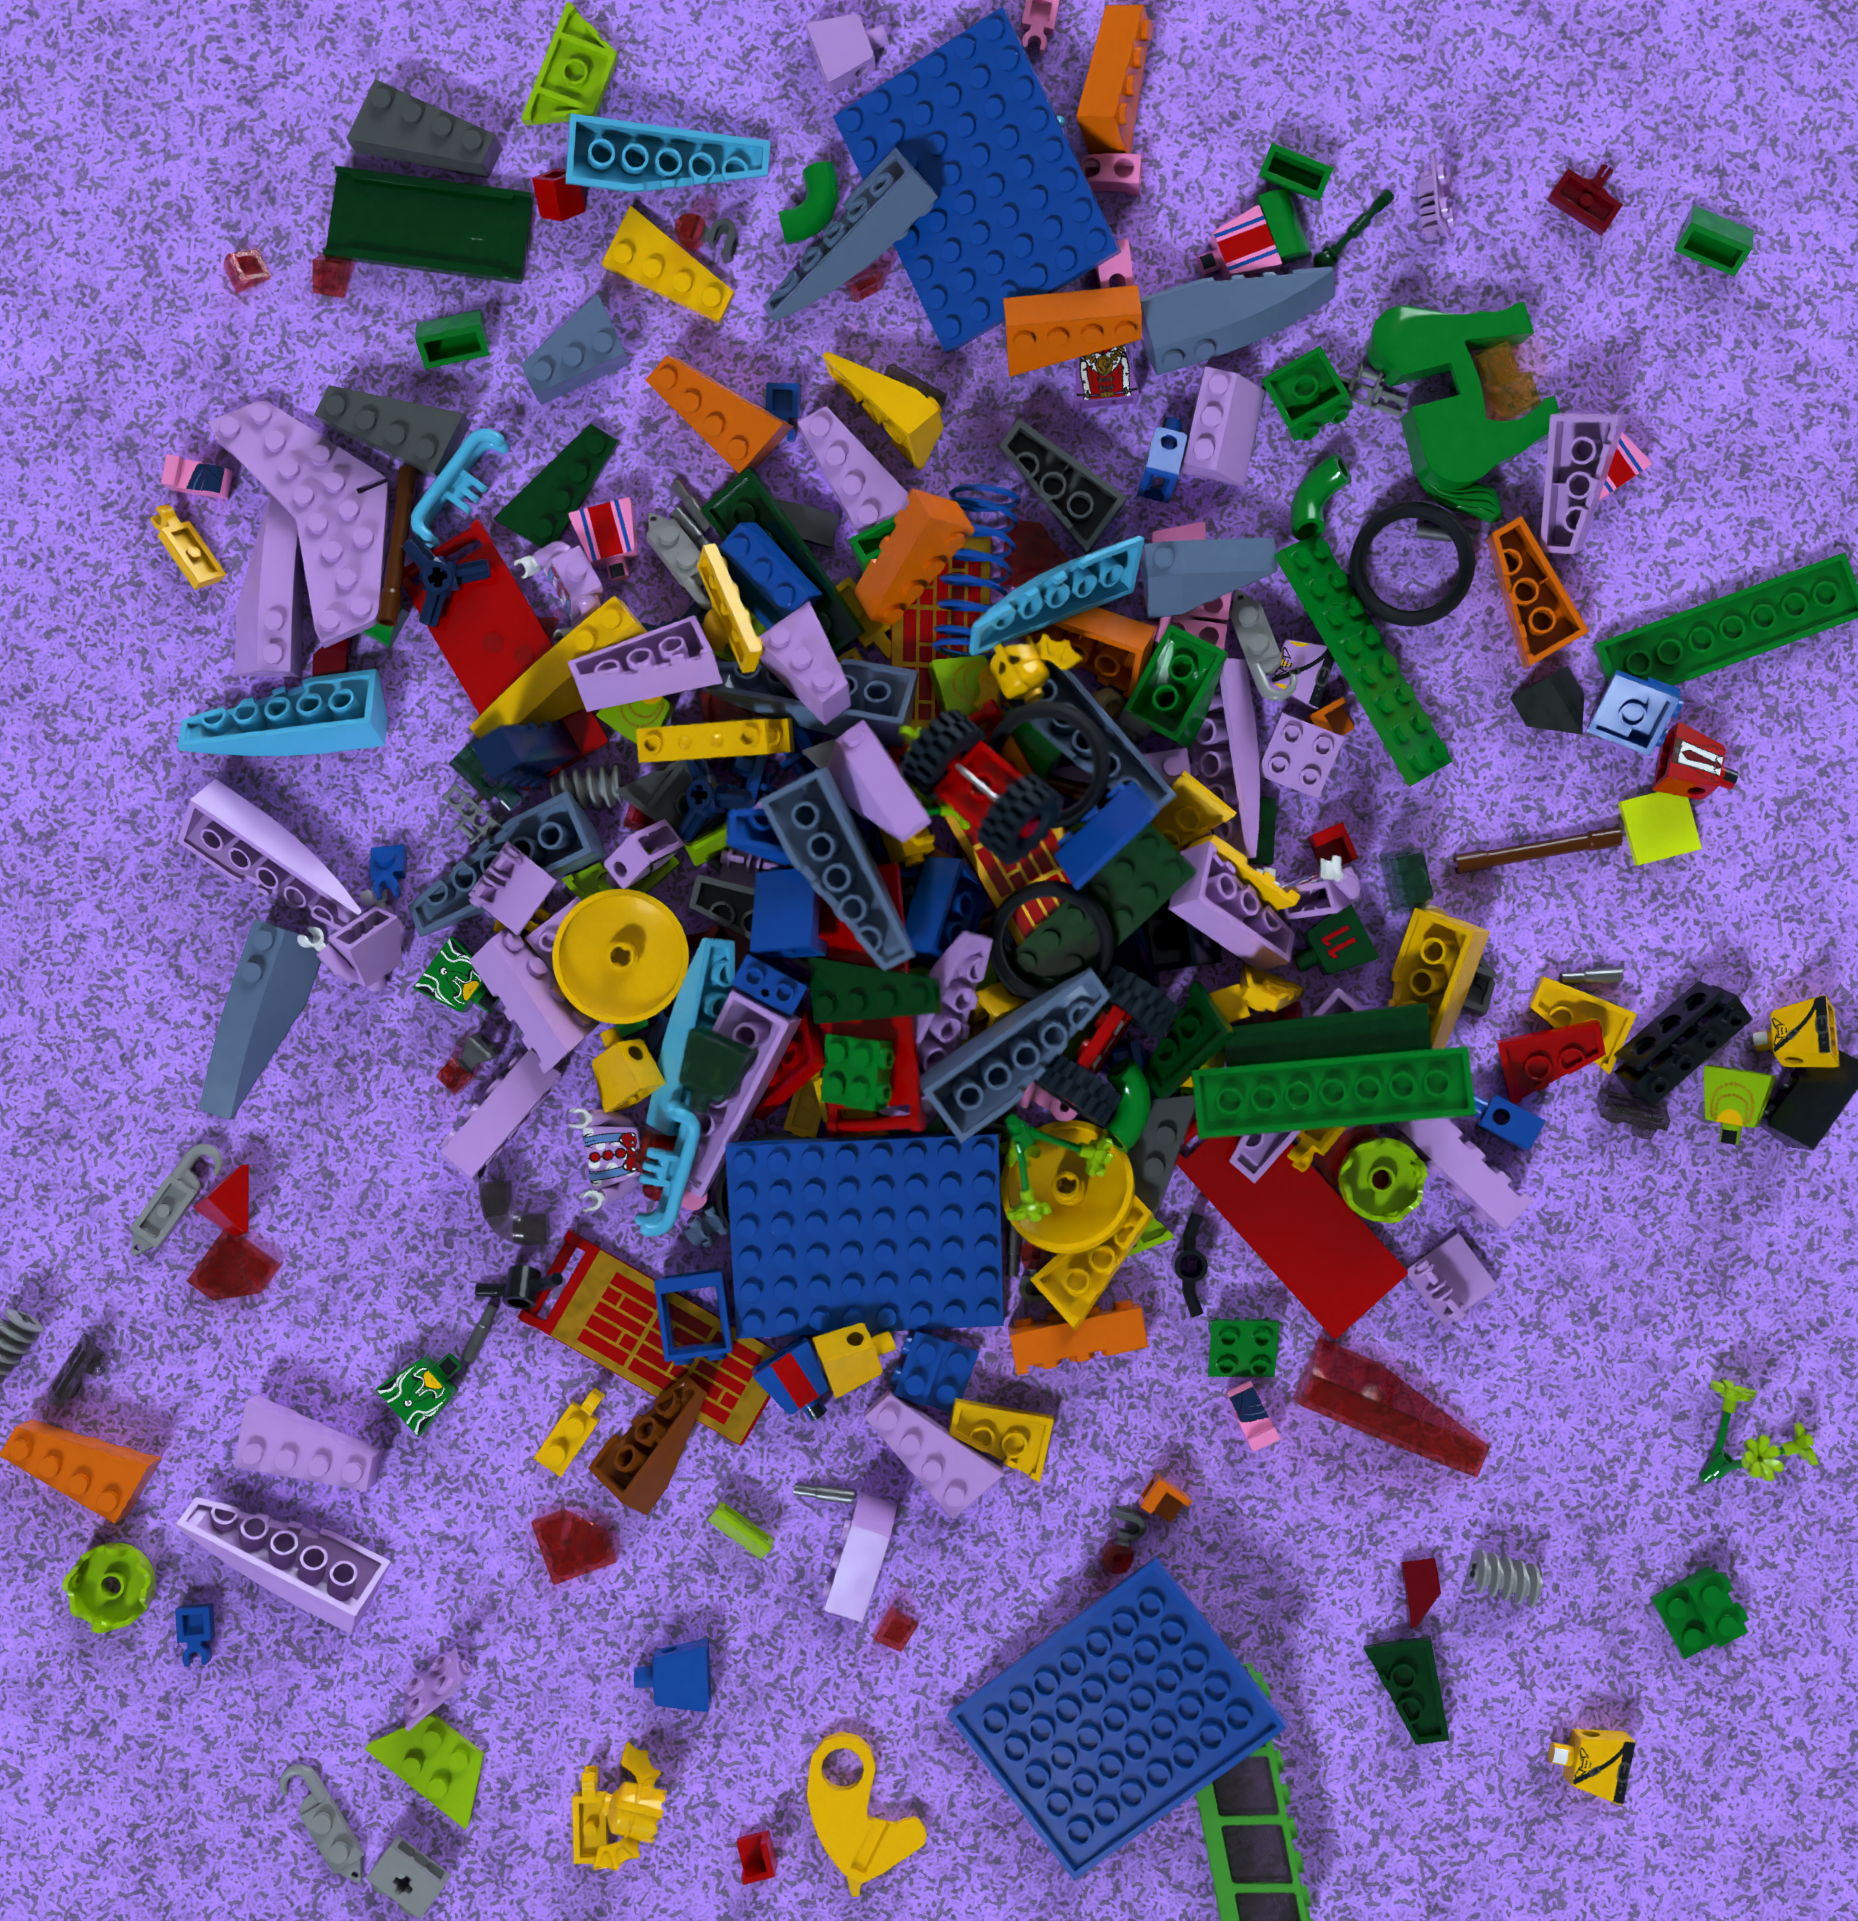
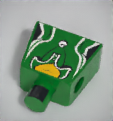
[413,936,500,1013]
[375,1353,462,1437]

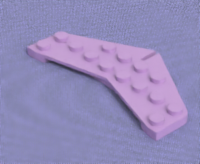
[208,401,390,648]

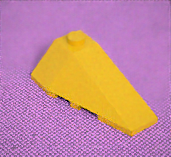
[822,351,944,471]

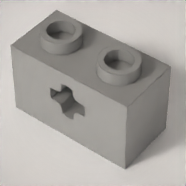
[366,1834,451,1919]

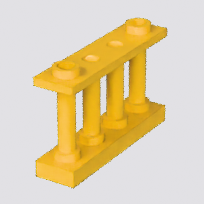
[636,718,795,763]

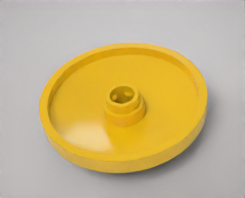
[552,889,689,1024]
[1000,1120,1135,1254]

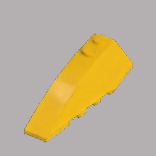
[469,596,647,739]
[1388,908,1491,1049]

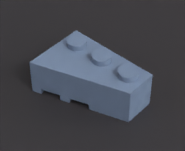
[521,293,630,405]

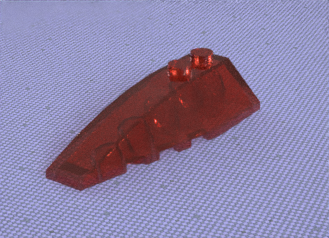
[1293,1337,1490,1477]

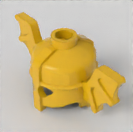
[973,634,1083,726]
[593,1742,667,1872]

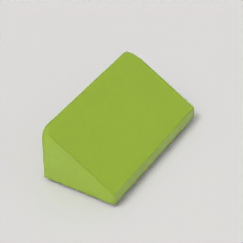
[685,821,732,866]
[707,1501,774,1559]

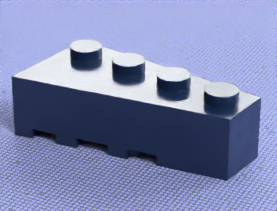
[470,720,582,789]

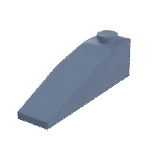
[1141,538,1278,619]

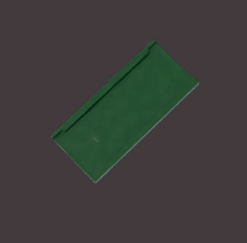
[322,166,534,284]
[1224,1002,1432,1067]

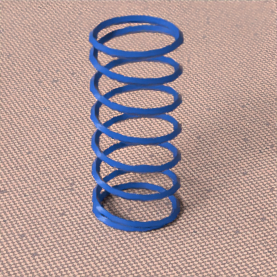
[932,484,1021,660]

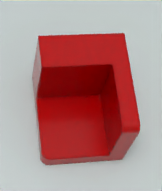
[532,168,586,222]
[1307,822,1358,866]
[736,1830,778,1885]

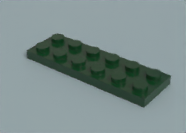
[701,468,866,656]
[1007,822,1198,989]

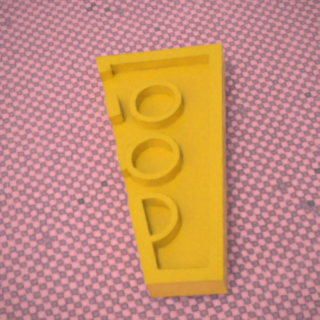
[601,205,735,324]
[1030,1195,1154,1331]

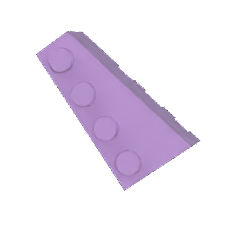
[797,406,909,535]
[1540,413,1628,554]
[568,615,723,712]
[1169,841,1295,972]
[1395,1118,1534,1230]
[864,1389,1004,1519]

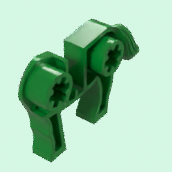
[1366,301,1560,524]

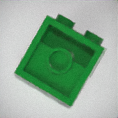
[1261,345,1354,442]
[821,1033,894,1111]
[1650,1566,1749,1660]

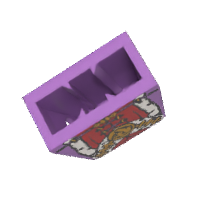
[1074,344,1139,410]

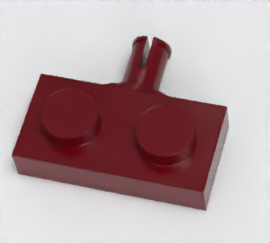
[1547,164,1623,236]

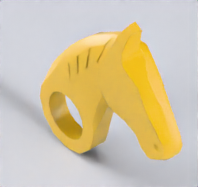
[807,1732,927,1897]

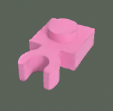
[1021,0,1060,56]

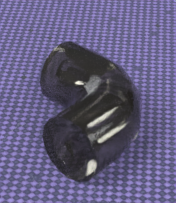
[478,1180,551,1246]

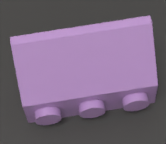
[1179,366,1265,487]

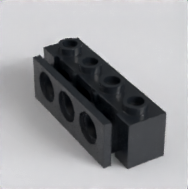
[1614,981,1753,1107]

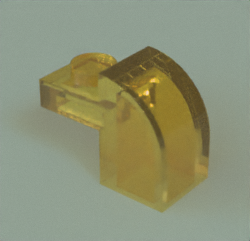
[1473,340,1541,418]

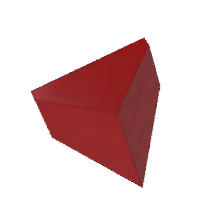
[193,1165,249,1236]

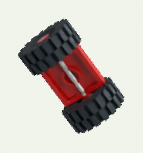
[901,709,1064,865]
[1034,964,1180,1127]

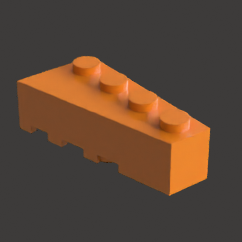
[1076,5,1153,154]
[1003,285,1142,377]
[645,355,794,474]
[853,488,975,625]
[1486,516,1589,669]
[1021,607,1157,699]
[1008,1299,1148,1376]
[0,1419,163,1524]

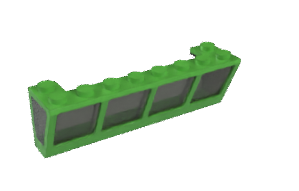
[1196,1663,1314,1921]

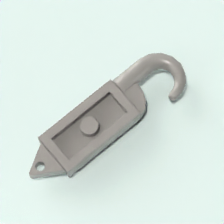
[646,512,711,611]
[1229,590,1297,701]
[130,1144,223,1256]
[279,1764,365,1884]

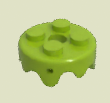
[1338,1137,1428,1223]
[62,1542,156,1633]

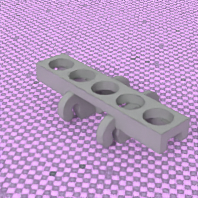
[1338,363,1406,417]
[442,783,503,845]

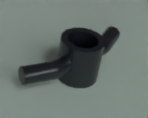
[1171,1212,1208,1317]
[475,1265,563,1310]

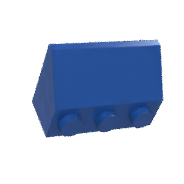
[718,522,823,630]
[1054,781,1161,890]
[905,857,988,969]

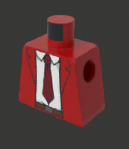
[1652,722,1738,800]

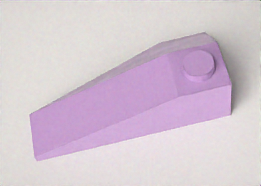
[828,719,932,842]

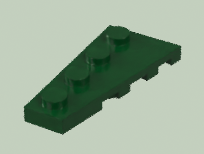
[493,423,620,549]
[808,956,942,1024]

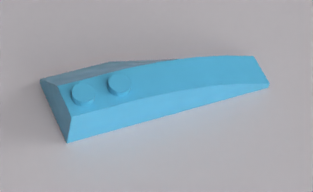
[565,113,770,193]
[969,535,1144,656]
[177,669,388,756]
[646,938,735,1136]

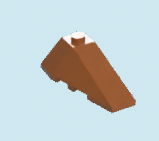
[588,1374,707,1515]

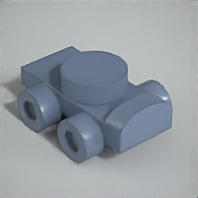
[683,1202,730,1249]

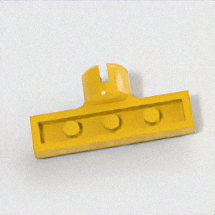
[697,543,763,673]

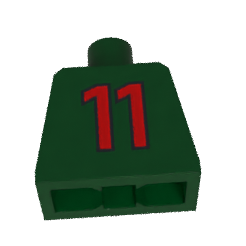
[1292,905,1380,976]

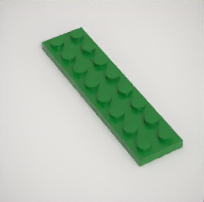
[1274,535,1453,787]
[1592,552,1858,686]
[1192,1046,1476,1139]

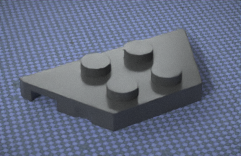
[616,760,732,871]
[1126,1095,1195,1218]

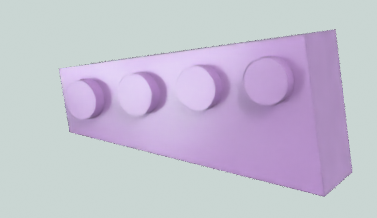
[469,927,600,1074]
[440,1050,561,1185]
[233,1394,382,1491]

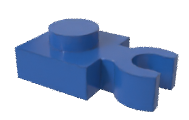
[766,383,802,442]
[369,844,407,900]
[175,1603,215,1666]

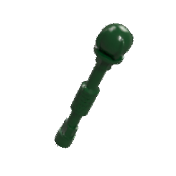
[1313,189,1394,268]

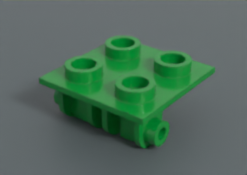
[1208,1317,1279,1377]

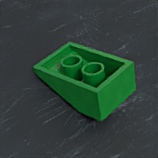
[1121,624,1228,750]

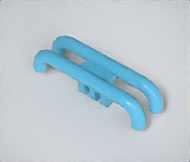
[411,429,510,549]
[634,1099,701,1237]

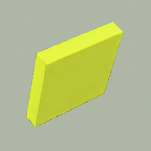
[1618,792,1702,866]

